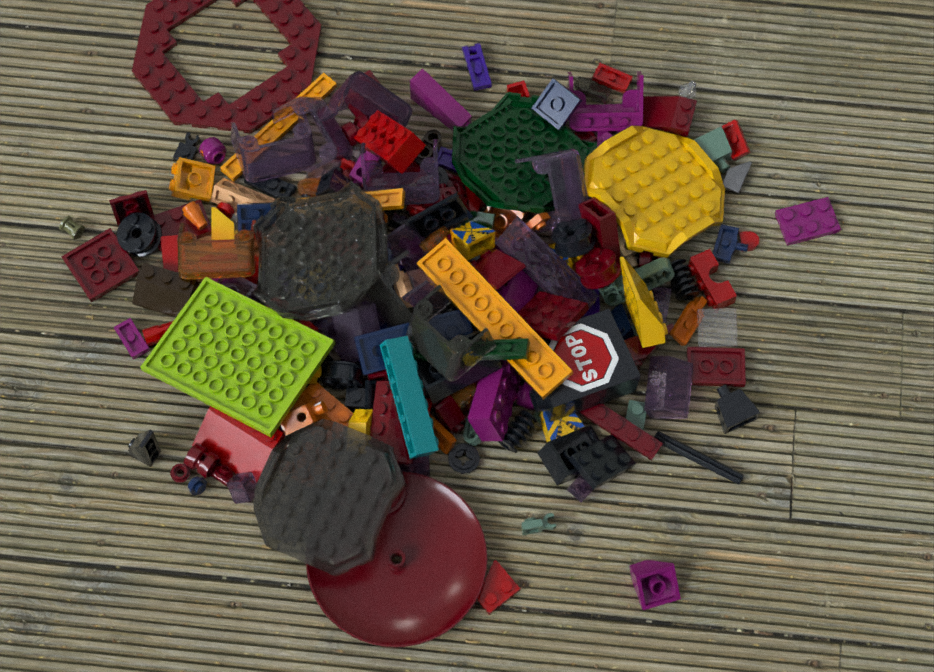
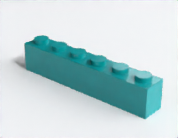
[380,336,439,459]

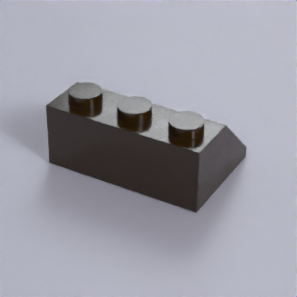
[132,262,199,317]

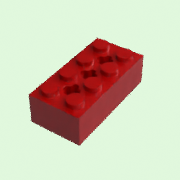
[354,110,426,174]

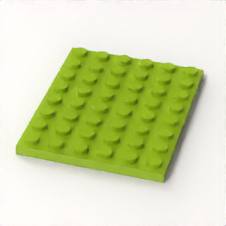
[140,277,335,437]

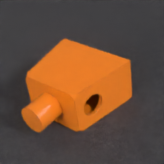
[280,400,328,436]

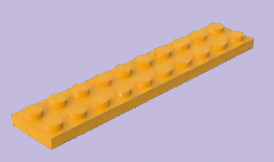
[417,238,573,399]

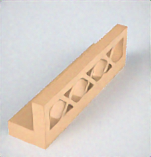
[211,178,287,228]

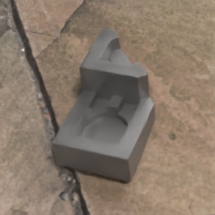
[723,161,752,193]

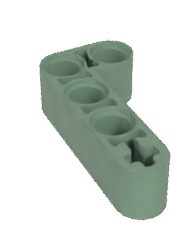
[599,257,674,306]

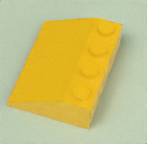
[620,257,668,348]

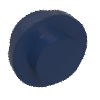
[188,476,207,495]

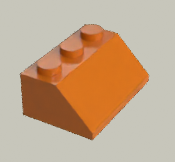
[291,383,353,452]

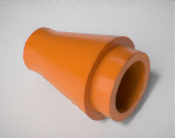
[182,201,208,230]

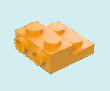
[169,157,215,202]

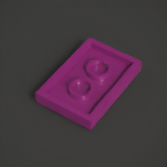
[775,197,841,246]

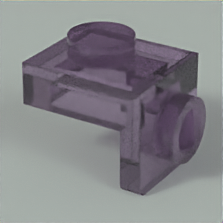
[567,474,593,503]

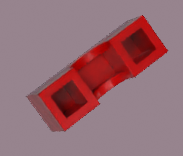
[688,249,737,312]

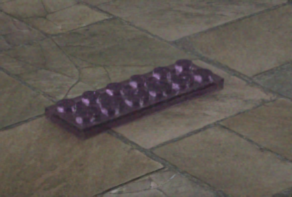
[494,216,599,319]

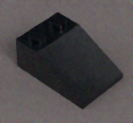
[537,425,600,486]

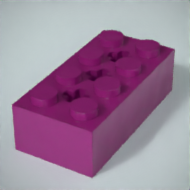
[468,360,521,441]

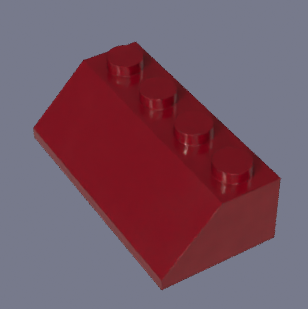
[367,381,413,464]

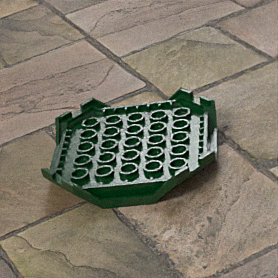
[451,92,597,214]

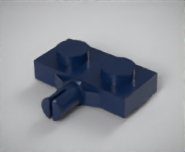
[713,224,749,264]

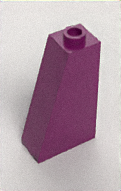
[410,69,472,131]

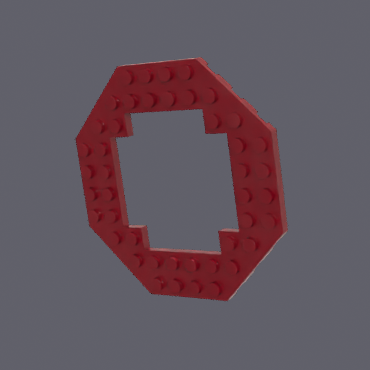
[132,0,322,134]

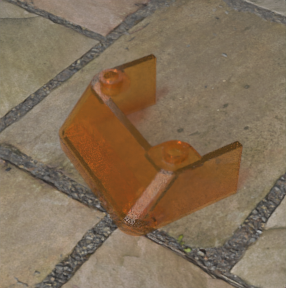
[177,220,259,279]

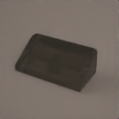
[573,76,612,104]

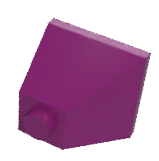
[629,560,681,610]

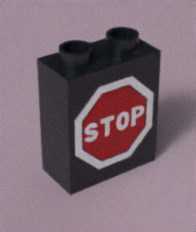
[519,309,641,422]

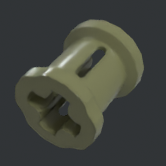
[59,216,85,240]

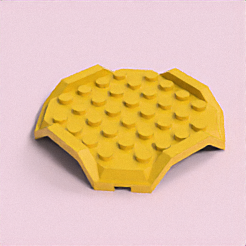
[581,125,725,258]

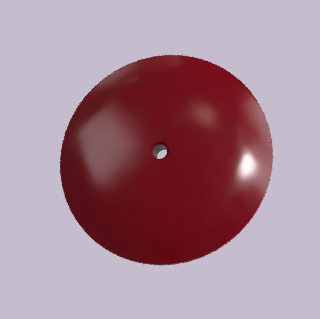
[306,471,487,647]

